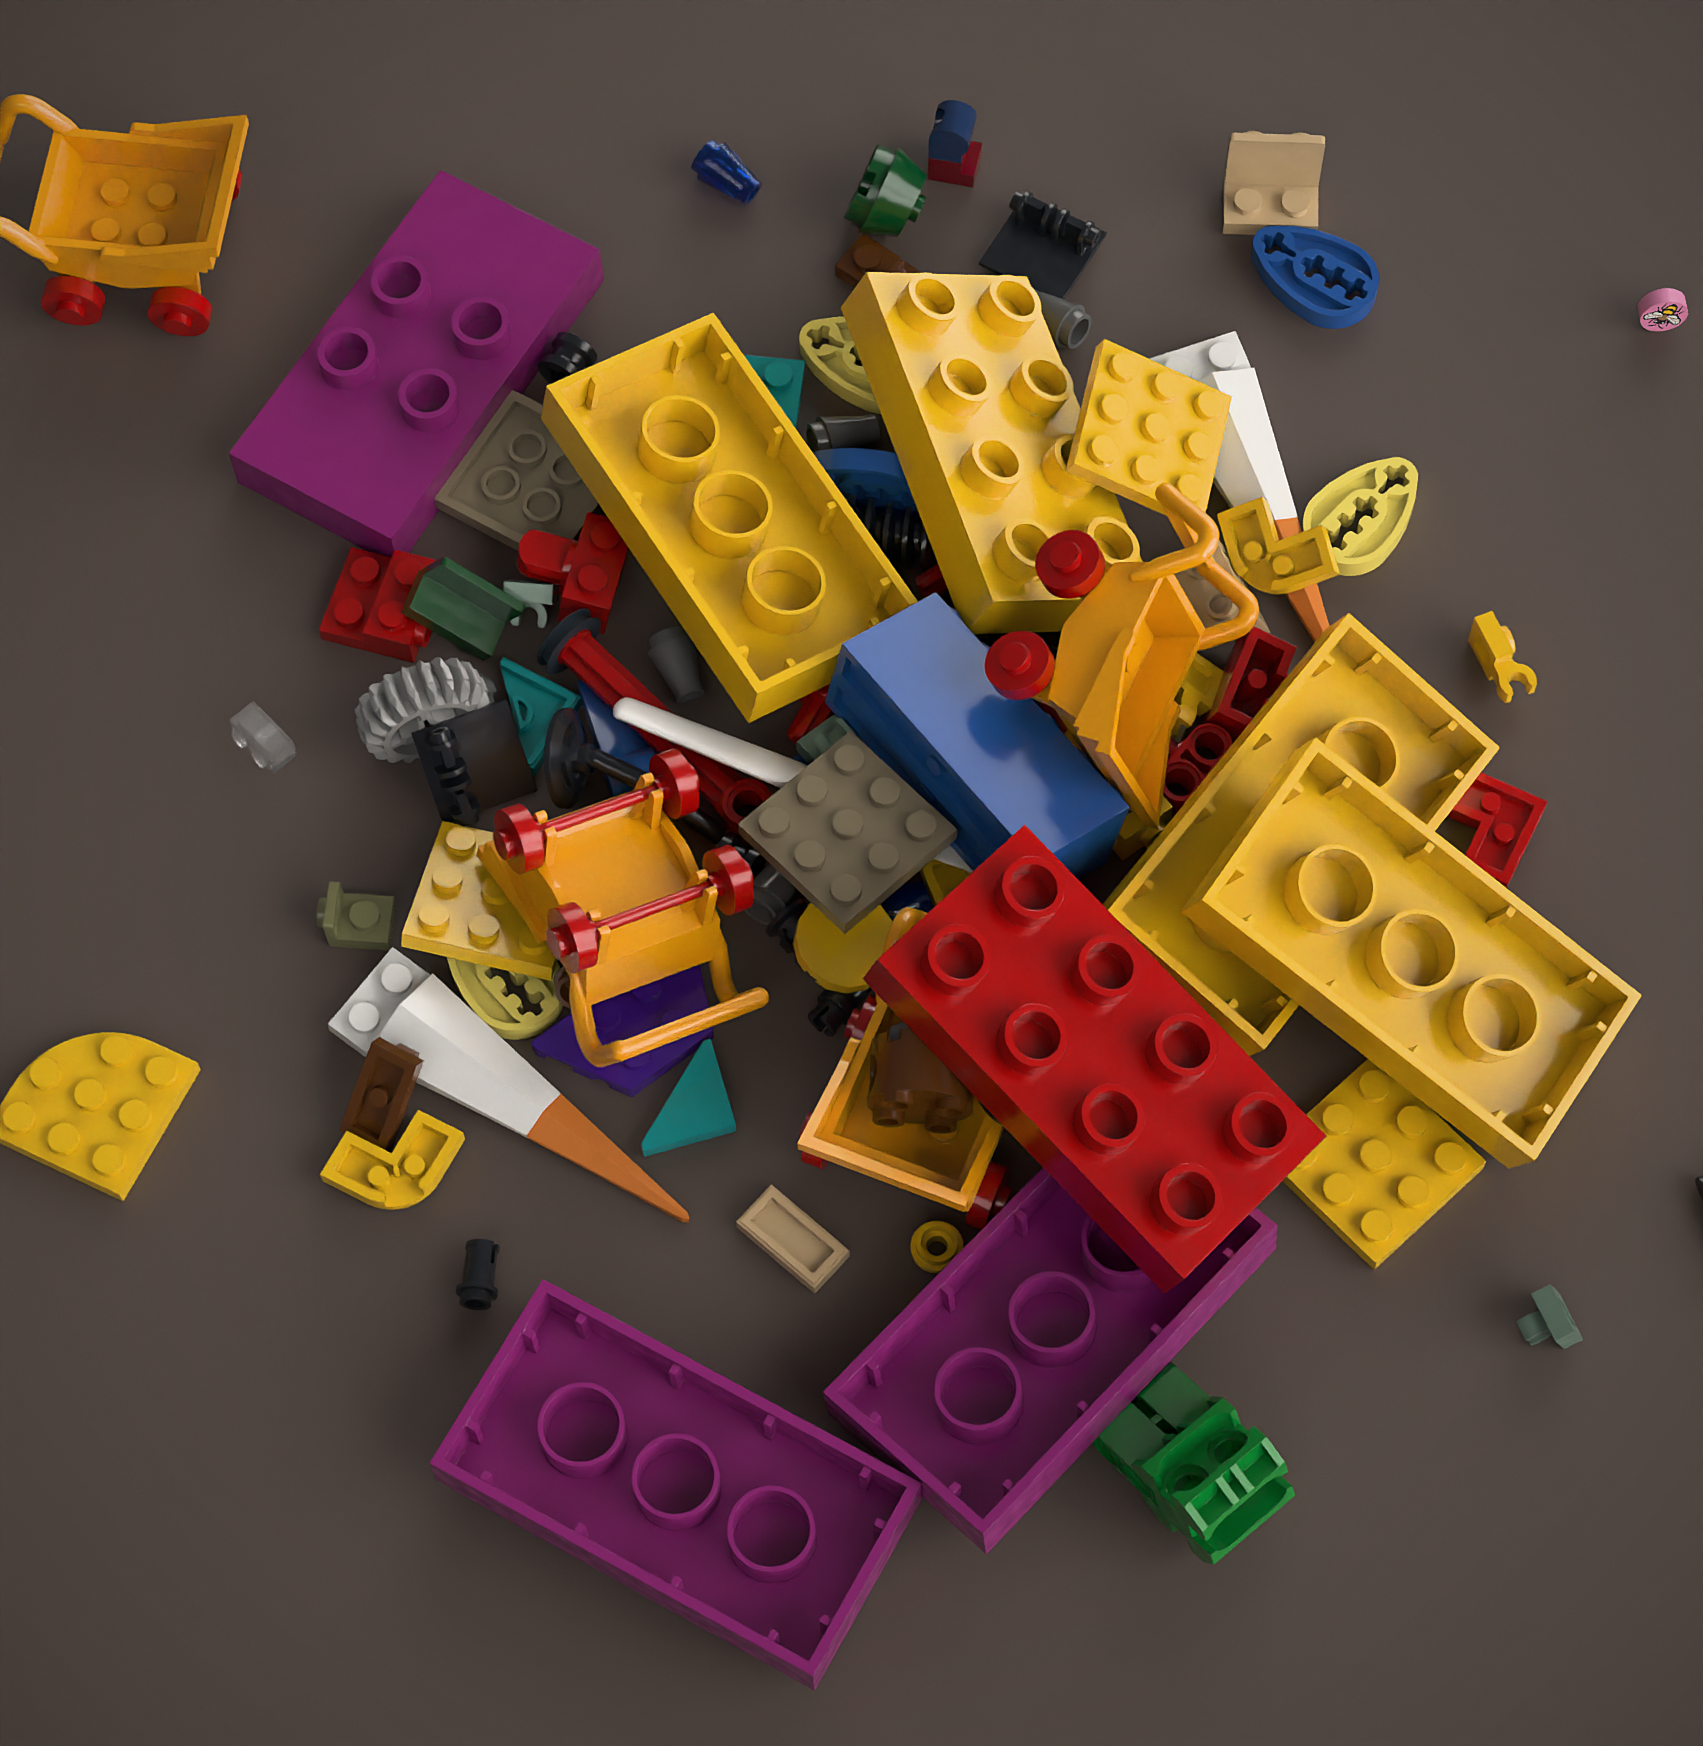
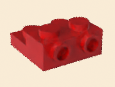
[319,547,437,663]

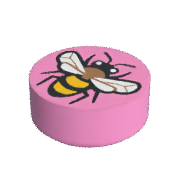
[1637,288,1688,331]

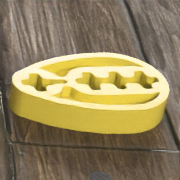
[799,316,881,414]
[1301,457,1418,576]
[447,957,564,1040]

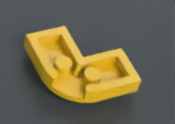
[1217,497,1340,594]
[320,1110,465,1210]

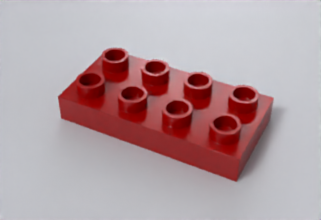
[862,825,1327,1294]

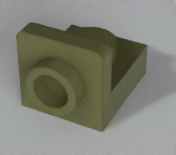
[316,881,396,951]

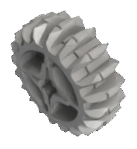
[354,657,490,763]

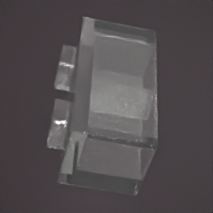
[229,701,297,774]

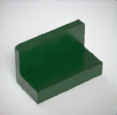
[401,557,525,661]

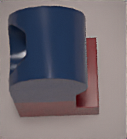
[928,100,982,188]

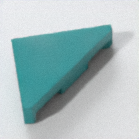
[499,657,582,776]
[641,1039,737,1157]

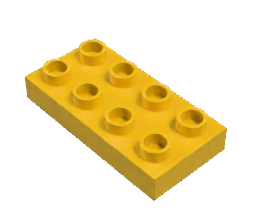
[841,272,1143,634]
[541,312,918,723]
[1103,613,1500,1056]
[1181,737,1642,1169]

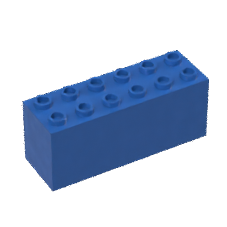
[825,592,1130,880]

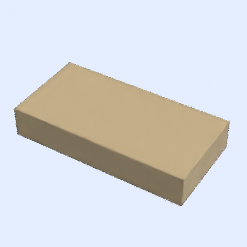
[736,1184,850,1294]

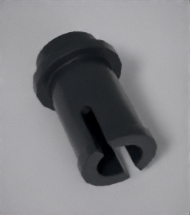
[456,1239,500,1310]

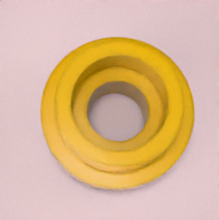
[911,1221,963,1273]

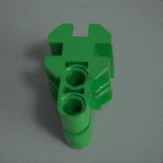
[1092,1362,1295,1565]

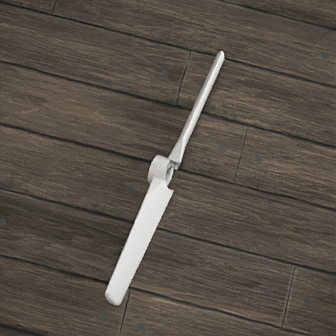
[613,697,973,873]

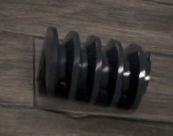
[847,495,938,572]

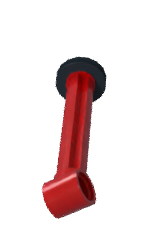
[537,609,771,844]

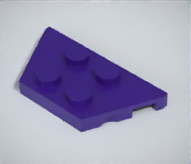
[531,964,714,1097]

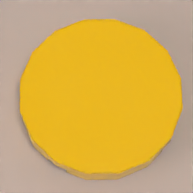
[793,903,893,993]

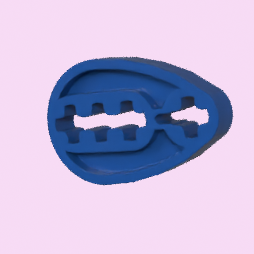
[1251,226,1379,329]
[813,448,920,519]

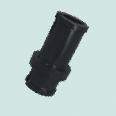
[808,987,872,1037]

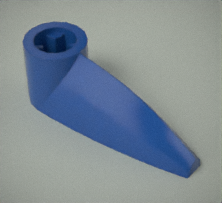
[577,680,655,798]

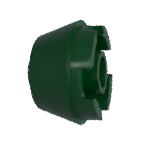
[844,145,927,237]

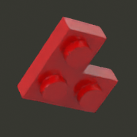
[1447,772,1548,888]

